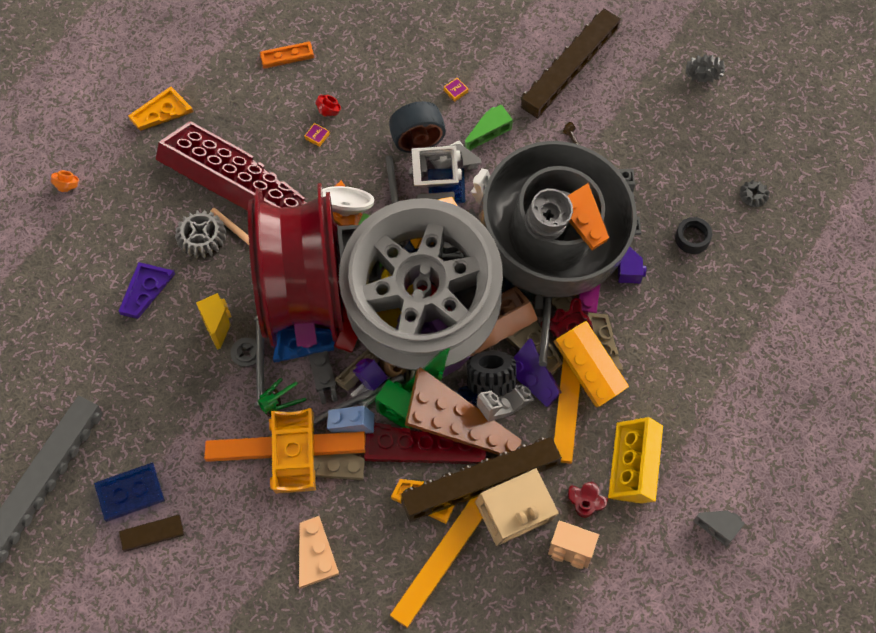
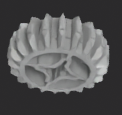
[175,210,226,258]

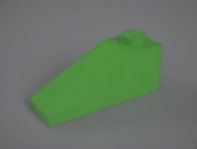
[465,104,513,151]

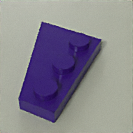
[118,262,175,319]

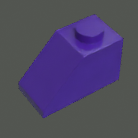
[618,247,646,283]

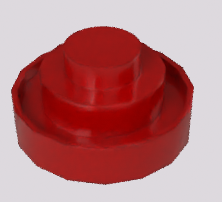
[315,95,341,117]

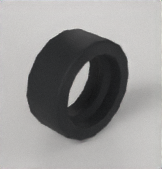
[675,217,712,254]

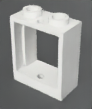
[412,146,462,188]

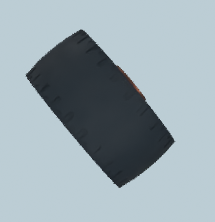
[389,101,446,153]

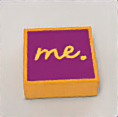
[444,78,468,101]
[304,123,330,147]

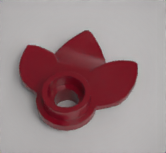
[568,482,608,518]

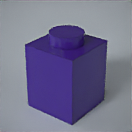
[353,358,388,391]

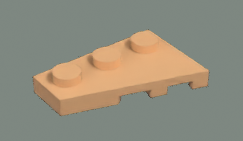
[299,516,339,589]

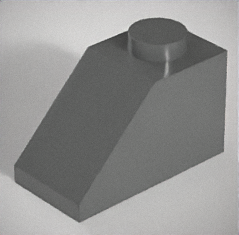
[693,510,745,547]

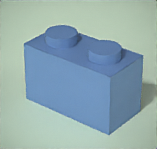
[327,406,374,434]

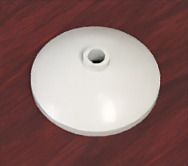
[322,186,374,216]

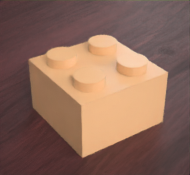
[548,520,599,569]

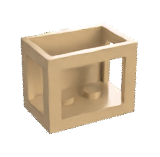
[475,468,559,547]

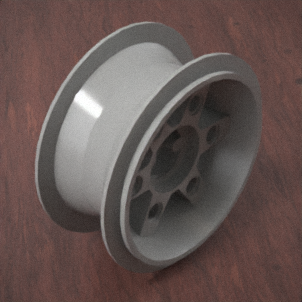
[339,198,502,371]

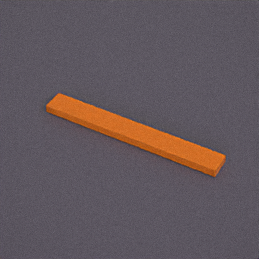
[204,431,365,462]

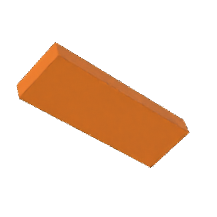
[260,41,314,69]

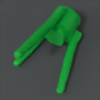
[257,378,307,414]

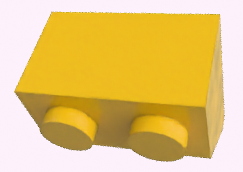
[196,293,232,350]

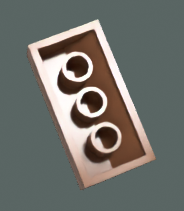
[470,286,538,357]

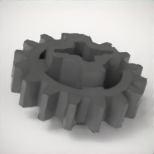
[686,54,725,83]

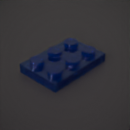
[94,462,165,522]

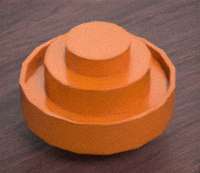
[50,170,79,192]

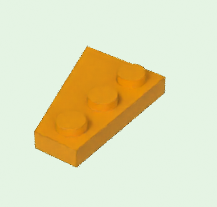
[128,86,193,131]

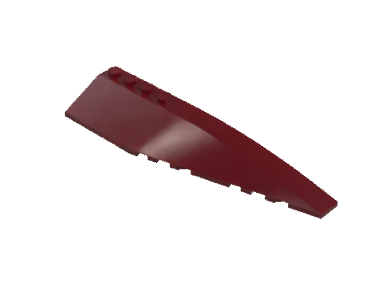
[156,121,339,245]

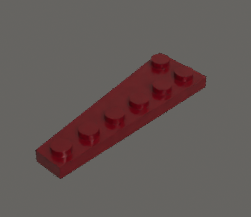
[364,422,486,464]

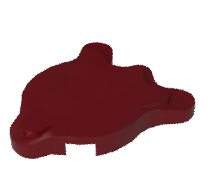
[541,298,593,338]

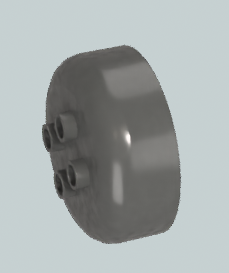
[478,141,637,298]

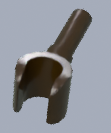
[563,122,579,145]

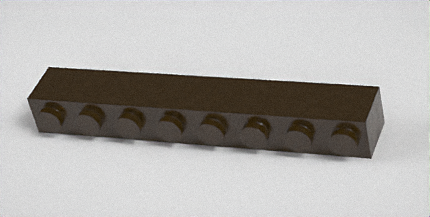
[520,8,621,119]
[400,437,562,522]

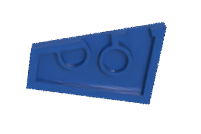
[273,326,335,363]

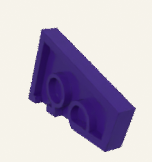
[514,339,561,407]

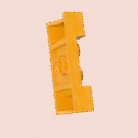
[269,408,316,494]

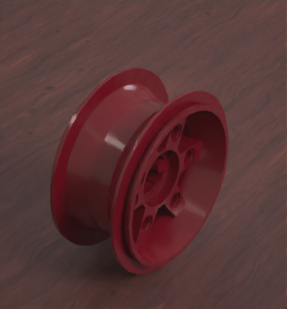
[248,183,344,348]

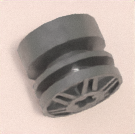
[525,189,573,241]

